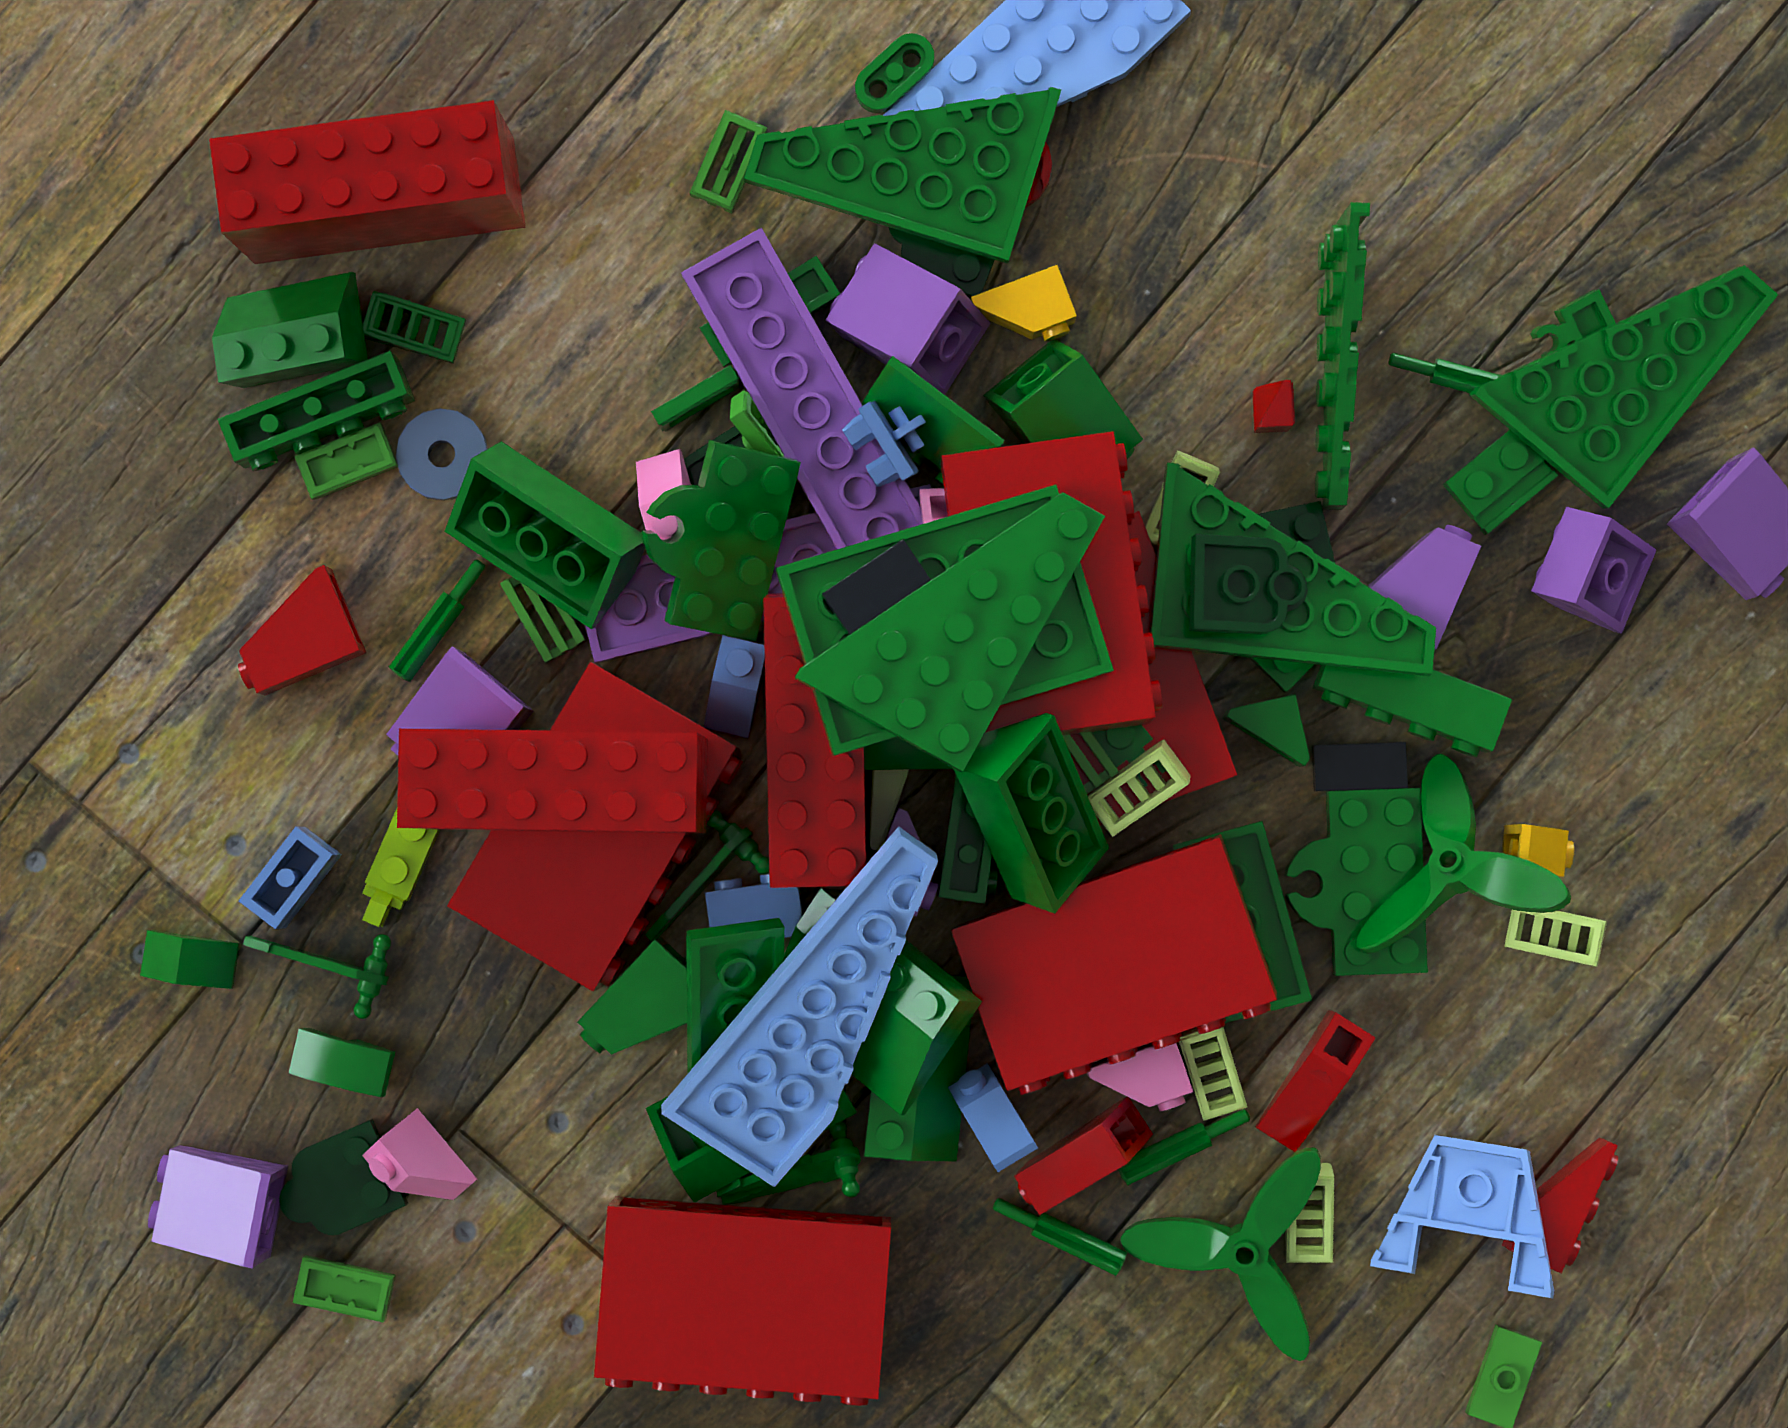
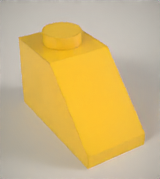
[971,265,1077,342]
[1502,824,1574,877]

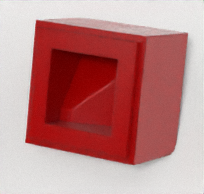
[1252,380,1295,433]

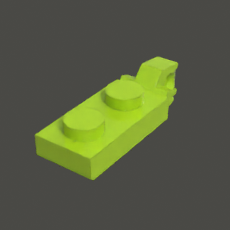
[362,809,440,927]

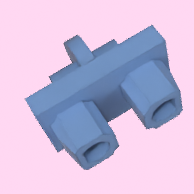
[842,401,926,487]

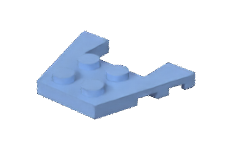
[1370,1135,1554,1299]

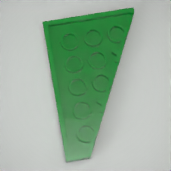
[1469,265,1779,509]
[1149,462,1436,676]

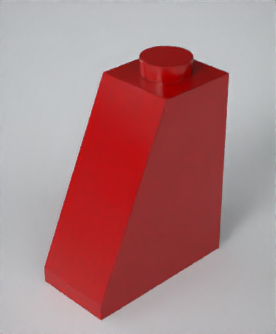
[238,565,367,695]
[1014,1097,1153,1215]

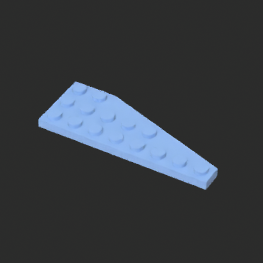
[883,0,1191,116]
[661,826,938,1187]

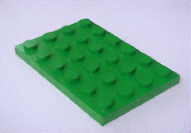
[776,485,1114,756]

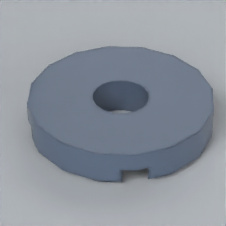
[396,408,488,501]

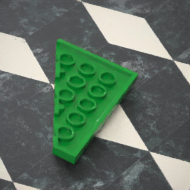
[744,87,1061,264]
[1315,202,1370,510]
[794,492,1105,773]

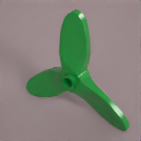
[1356,754,1571,954]
[1120,1147,1321,1361]

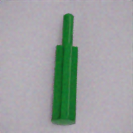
[1388,352,1502,393]
[388,559,485,682]
[1118,1109,1250,1186]
[993,1198,1127,1276]

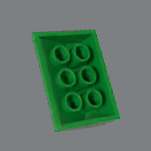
[784,888,982,1115]

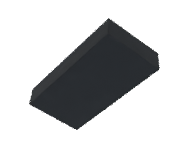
[821,539,931,636]
[1312,742,1408,792]

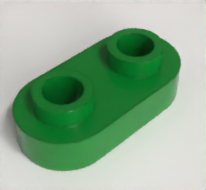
[855,33,934,113]

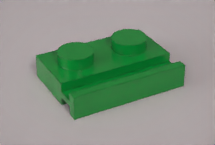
[1442,429,1559,535]

